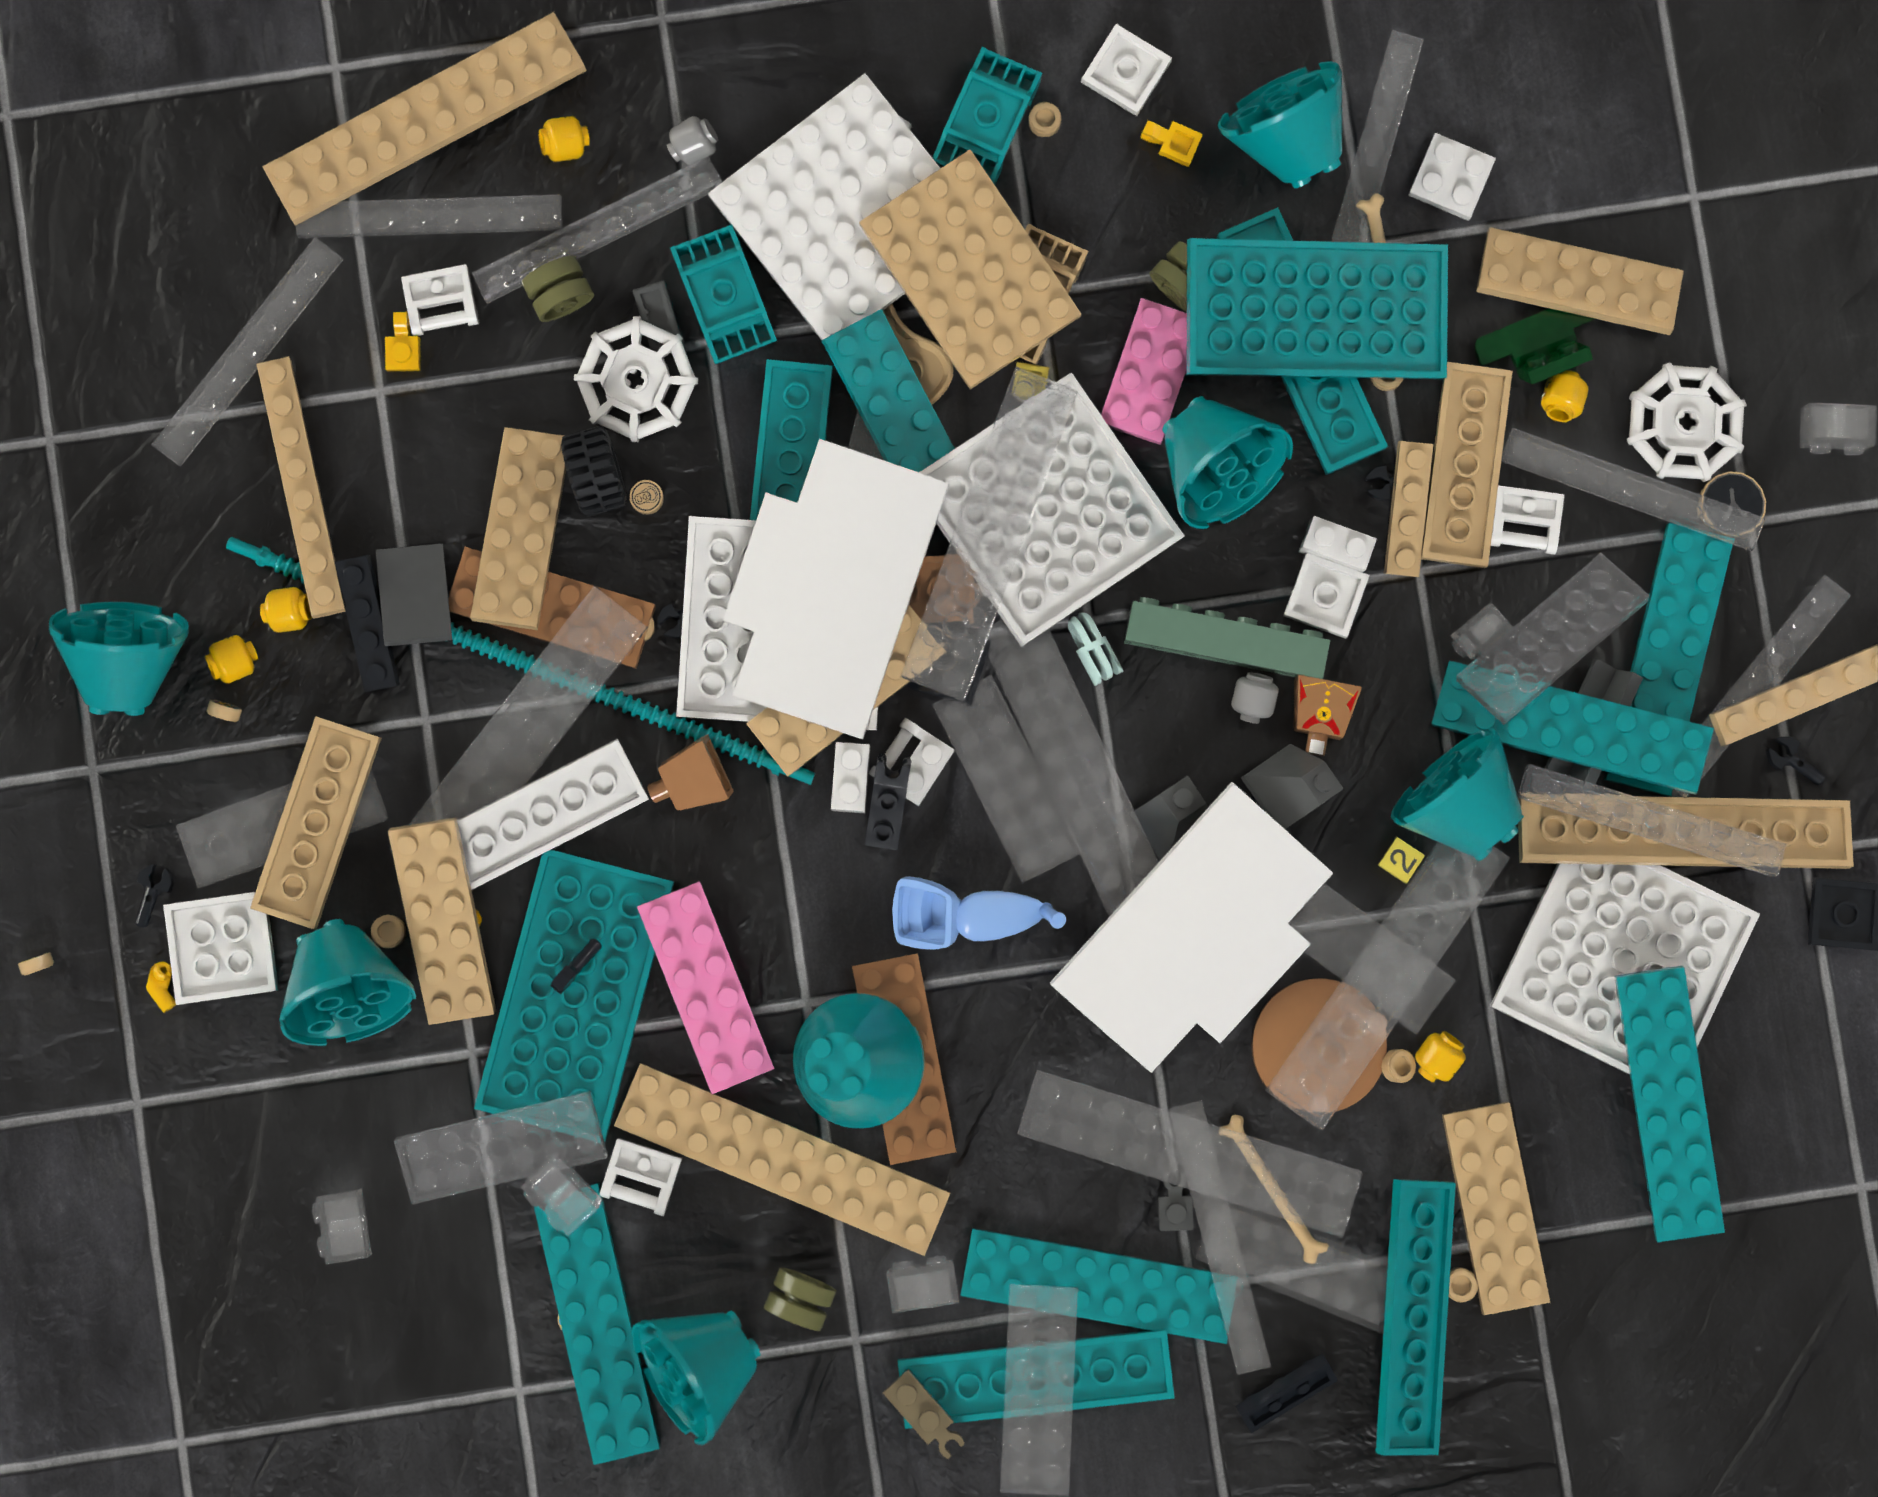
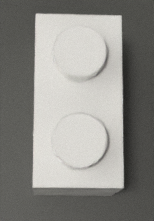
[1298,516,1377,572]
[831,742,870,813]

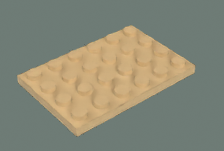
[859,150,1082,389]

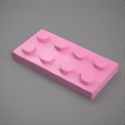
[1101,298,1187,445]

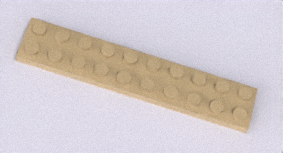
[262,12,586,226]
[1518,794,1854,869]
[614,1063,950,1256]

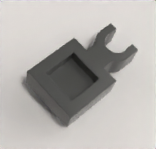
[1158,1172,1194,1231]

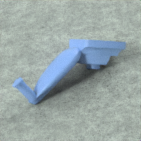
[892,876,1066,949]

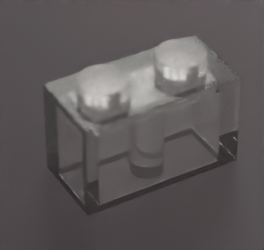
[1800,403,1876,455]
[1450,602,1513,660]
[521,1151,603,1236]
[312,1188,372,1265]
[886,1255,960,1313]

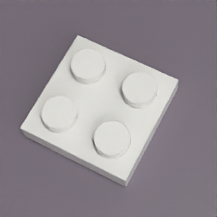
[1081,24,1172,116]
[1408,133,1496,221]
[1283,553,1370,639]

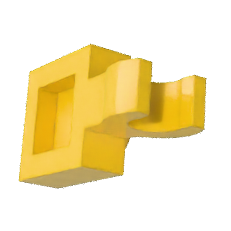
[1140,121,1203,167]
[385,312,421,371]

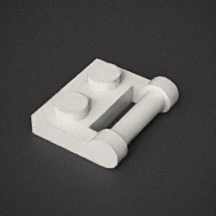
[401,264,479,336]
[1491,485,1564,554]
[868,718,955,806]
[599,1138,682,1217]

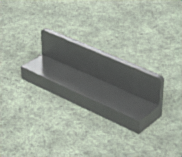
[1541,659,1643,795]

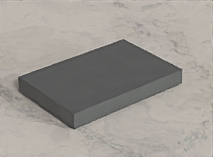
[376,543,452,647]

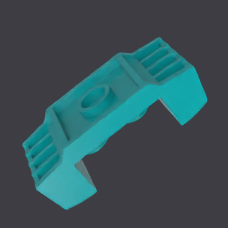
[932,47,1042,185]
[670,224,777,365]

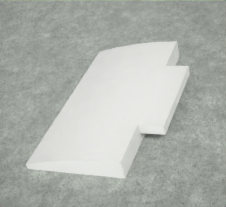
[722,439,949,739]
[1050,782,1333,1073]

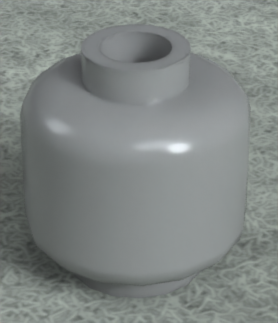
[667,116,718,166]
[1231,672,1279,724]

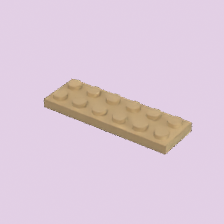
[1476,227,1684,335]
[1421,362,1513,568]
[470,427,566,630]
[746,605,947,777]
[250,716,381,930]
[388,817,496,1025]
[1442,1102,1550,1315]

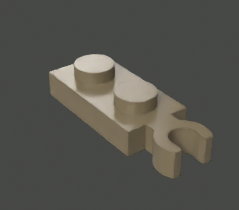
[883,1369,964,1459]

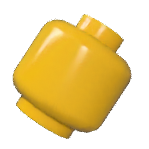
[539,116,589,162]
[1541,370,1589,422]
[260,587,312,633]
[205,635,258,683]
[1415,1031,1466,1082]

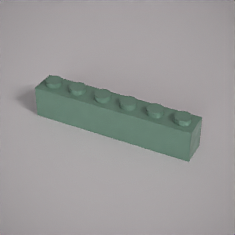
[1124,597,1330,679]

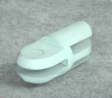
[1068,613,1123,686]

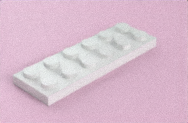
[457,739,649,890]

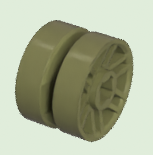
[1149,241,1187,312]
[521,256,594,322]
[764,1267,837,1331]

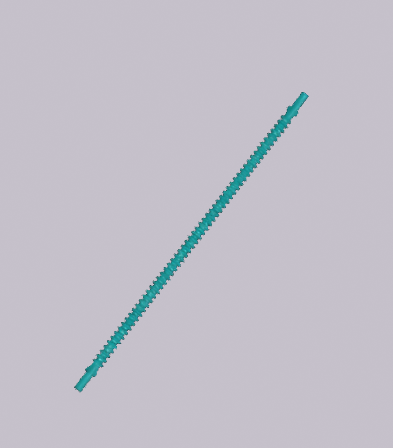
[226,537,816,785]

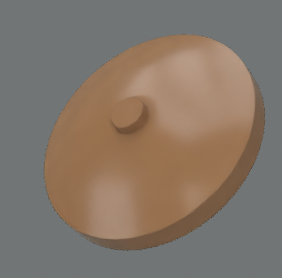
[1251,978,1387,1113]

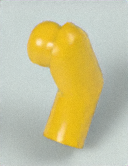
[146,962,176,1013]

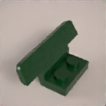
[1474,308,1595,384]

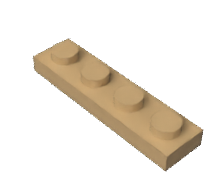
[1384,441,1433,577]

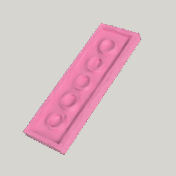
[637,881,774,1094]

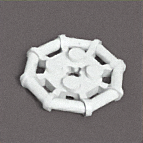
[574,316,698,442]
[1627,363,1747,482]

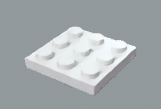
[163,892,279,1005]

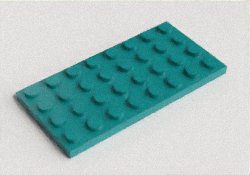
[1186,238,1448,379]
[474,850,674,1143]

